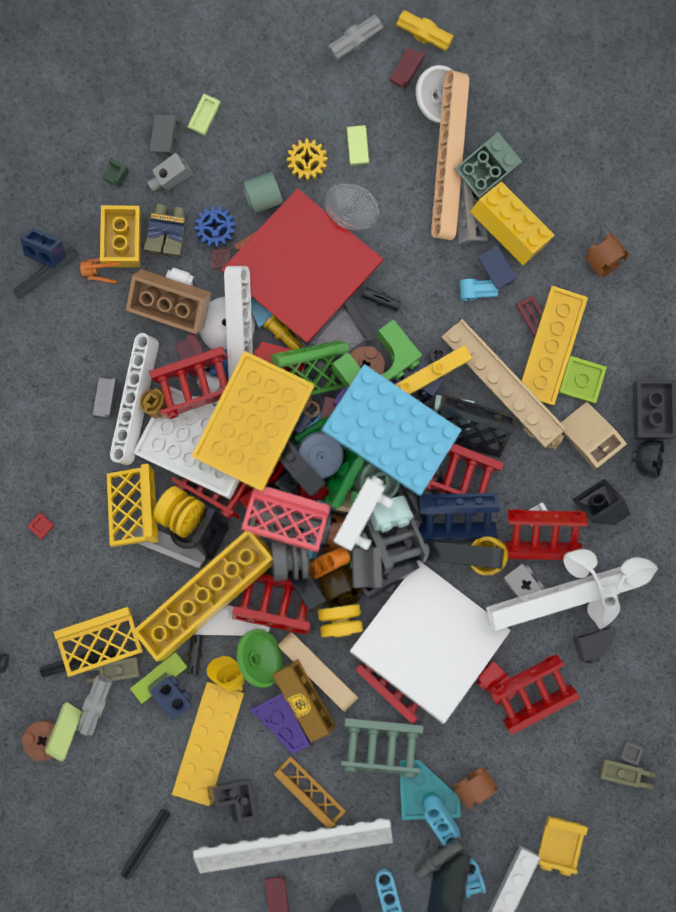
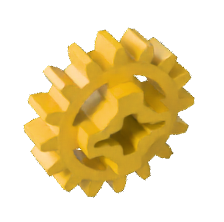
[287,139,328,181]

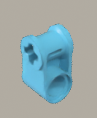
[465,858,486,898]

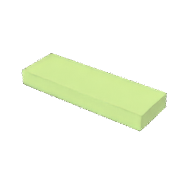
[45,702,82,761]

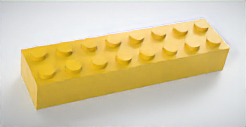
[133,531,274,661]

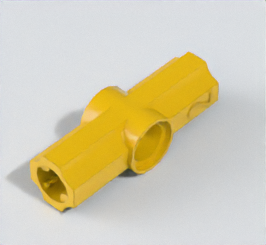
[396,10,453,52]

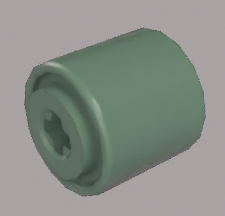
[242,171,283,214]

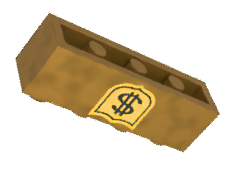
[272,659,336,742]

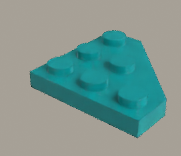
[399,759,461,820]

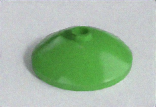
[237,629,283,688]

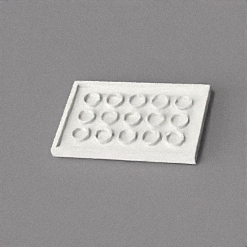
[133,386,240,499]

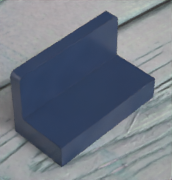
[478,245,517,289]

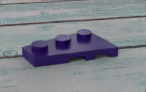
[250,693,311,754]

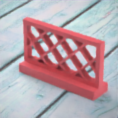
[241,486,331,552]

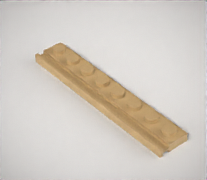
[442,319,566,448]

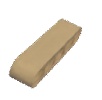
[277,632,358,712]

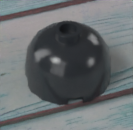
[632,440,665,479]

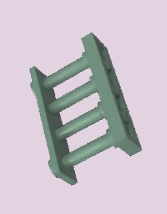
[341,718,423,779]

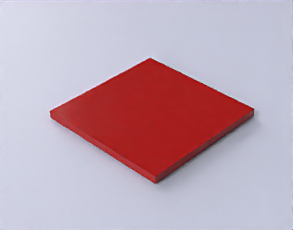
[221,189,383,344]

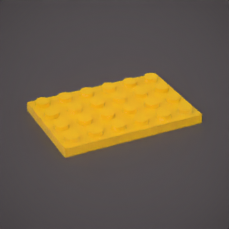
[191,351,315,492]

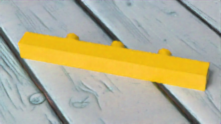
[395,345,472,395]

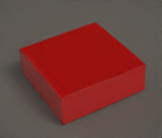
[27,512,55,540]

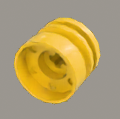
[153,486,205,538]

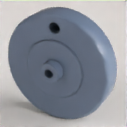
[297,432,343,479]

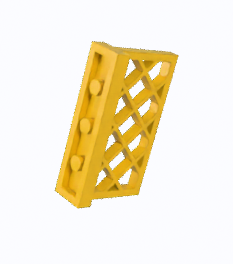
[107,464,158,547]
[54,607,143,677]

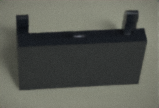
[266,470,298,494]

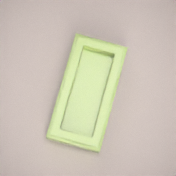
[188,94,221,136]
[347,125,369,165]

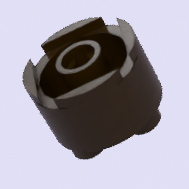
[320,566,364,608]

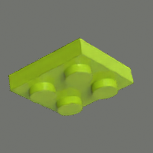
[559,356,607,404]

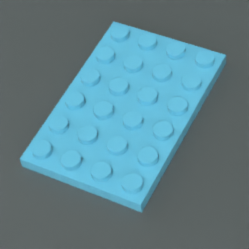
[321,364,461,496]

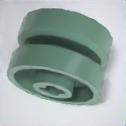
[353,460,400,498]

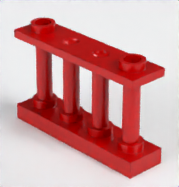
[149,347,228,419]
[425,444,504,494]
[171,477,248,519]
[504,509,588,560]
[232,574,318,635]
[488,654,580,735]
[355,664,419,724]

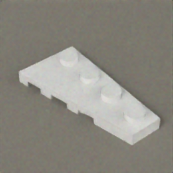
[194,605,270,635]

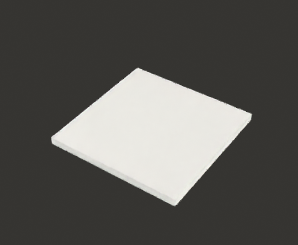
[349,560,511,724]

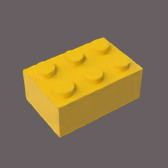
[100,205,141,268]

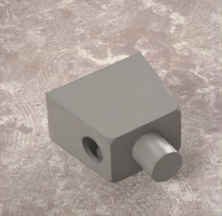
[147,153,194,191]

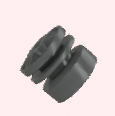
[270,539,310,581]

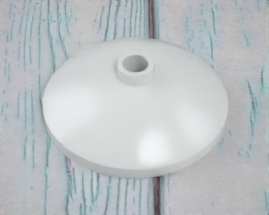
[416,65,452,123]
[199,297,255,350]

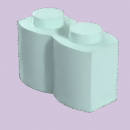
[369,496,413,532]

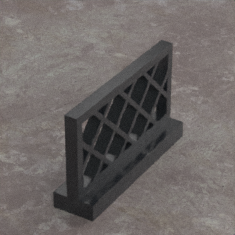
[436,394,516,458]

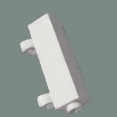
[334,476,394,550]

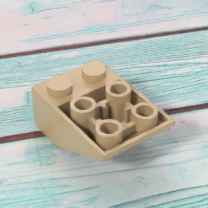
[561,402,627,470]

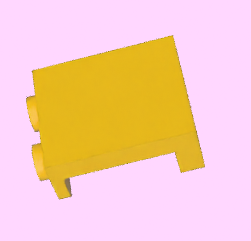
[538,815,588,876]

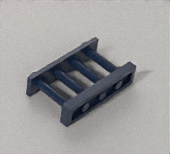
[419,493,500,541]

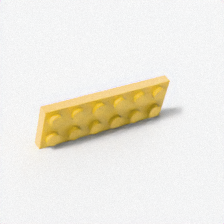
[521,286,588,406]
[172,682,244,806]

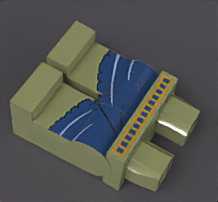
[144,204,187,258]

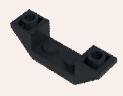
[279,438,326,496]

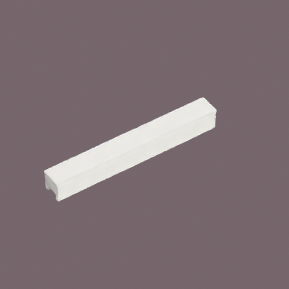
[486,567,641,631]

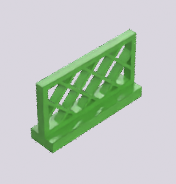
[271,340,349,395]

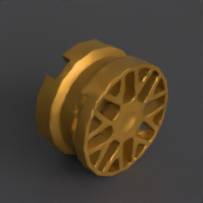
[140,388,167,418]

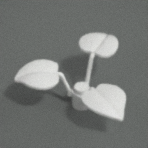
[564,549,658,630]

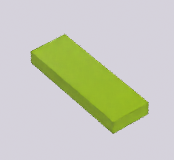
[130,652,188,704]

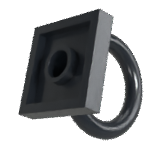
[170,508,229,560]

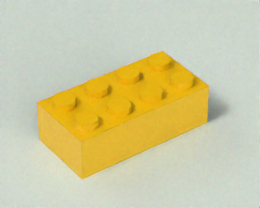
[470,181,555,265]

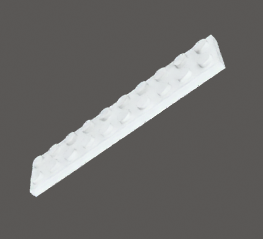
[193,819,393,873]

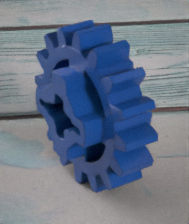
[194,206,236,248]

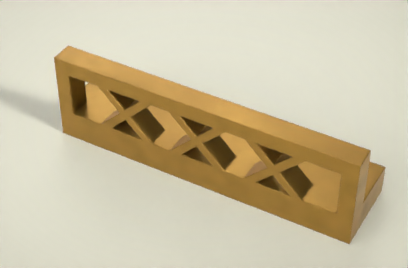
[274,756,346,829]

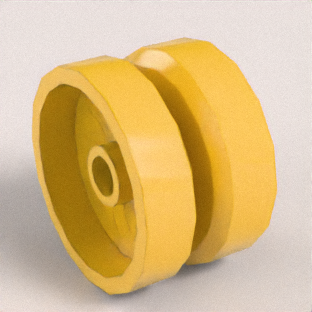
[318,604,363,637]

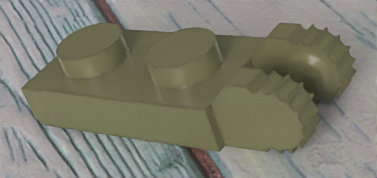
[86,657,140,684]
[599,759,657,790]

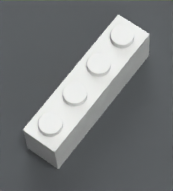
[488,846,540,912]

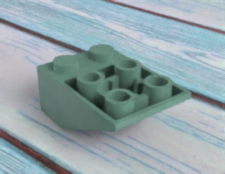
[455,132,522,198]

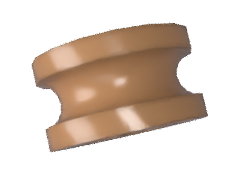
[303,401,321,419]

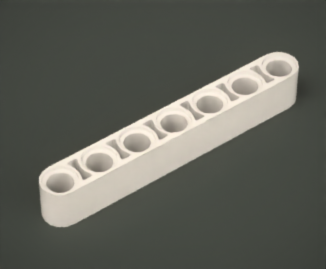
[224,266,253,380]
[110,333,159,465]

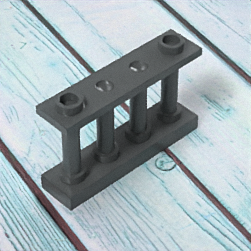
[363,486,430,575]

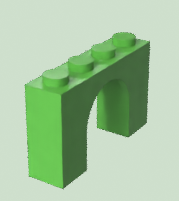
[331,319,422,389]

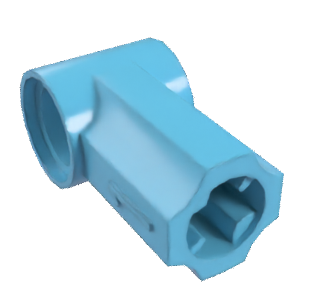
[460,279,498,301]

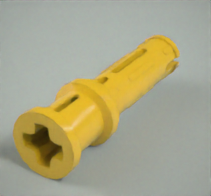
[263,316,306,364]

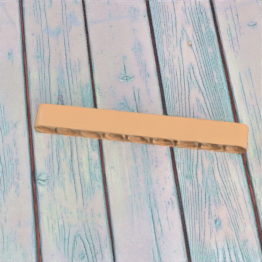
[431,70,469,241]

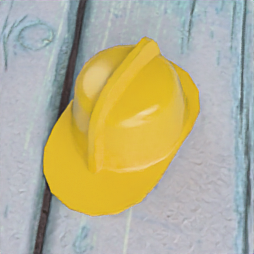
[206,656,245,692]

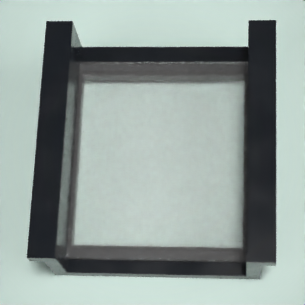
[296,298,375,371]

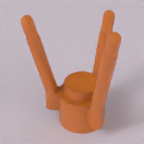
[80,258,121,284]

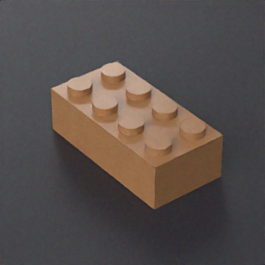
[126,269,212,334]

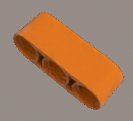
[308,547,350,580]

